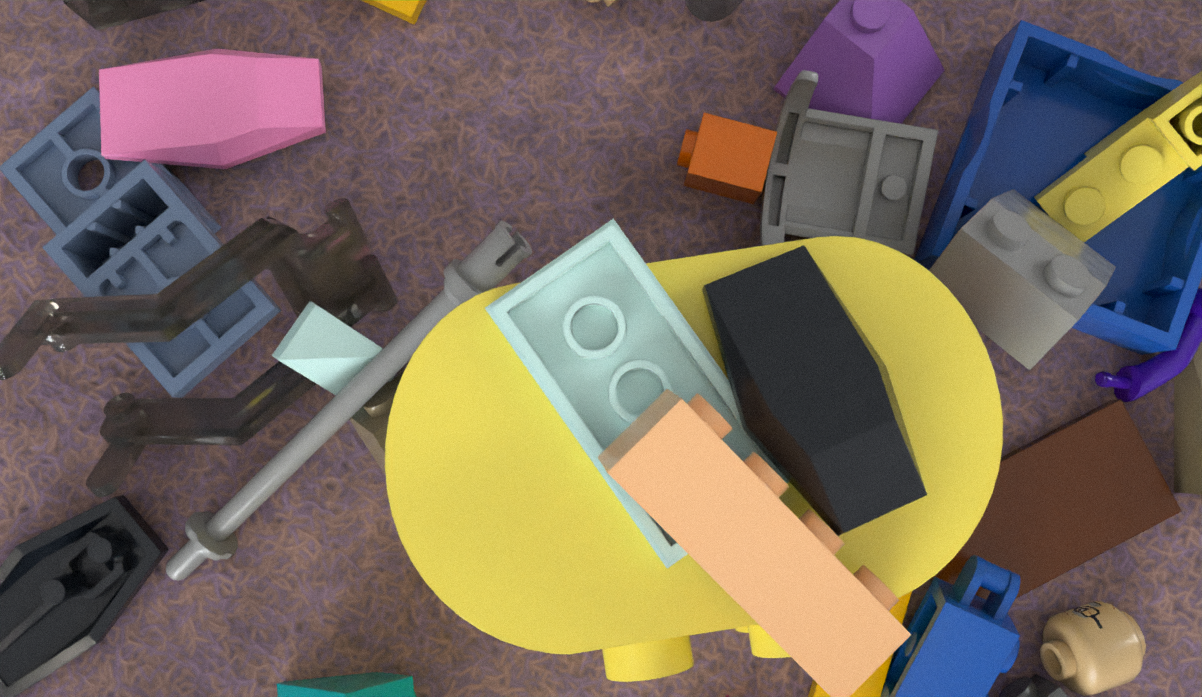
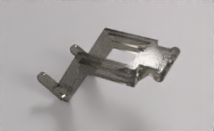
[0,198,398,497]

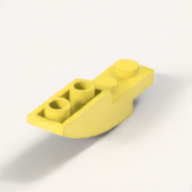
[1034,71,1202,242]

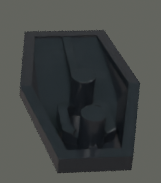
[702,245,927,536]
[0,495,169,697]

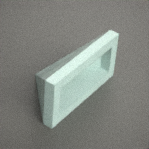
[272,301,395,395]

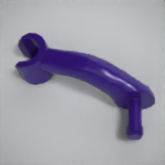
[1095,288,1202,402]

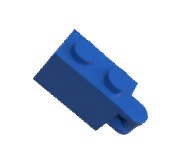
[881,555,1021,697]

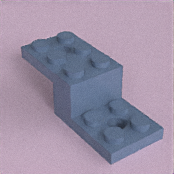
[0,86,282,398]

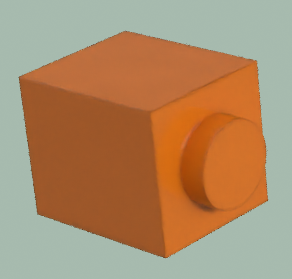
[677,113,777,204]

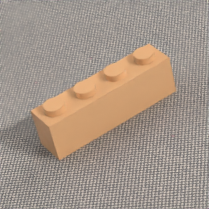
[598,389,911,697]

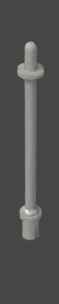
[166,220,532,580]

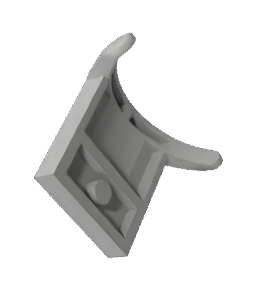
[760,70,938,255]

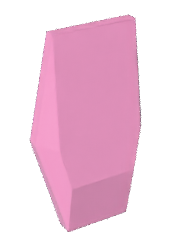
[99,49,326,169]

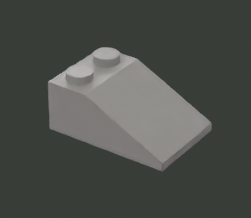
[928,189,1116,370]

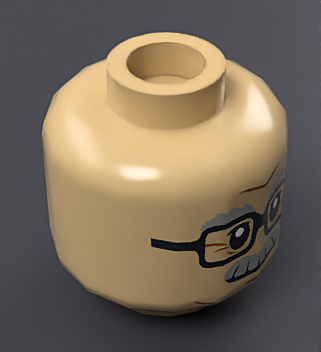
[1040,601,1146,696]

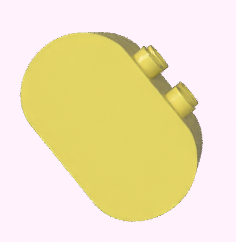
[385,236,1003,682]

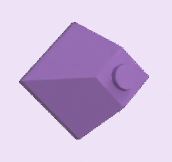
[773,0,945,124]

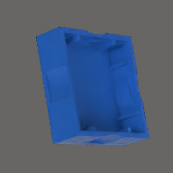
[914,20,1202,355]

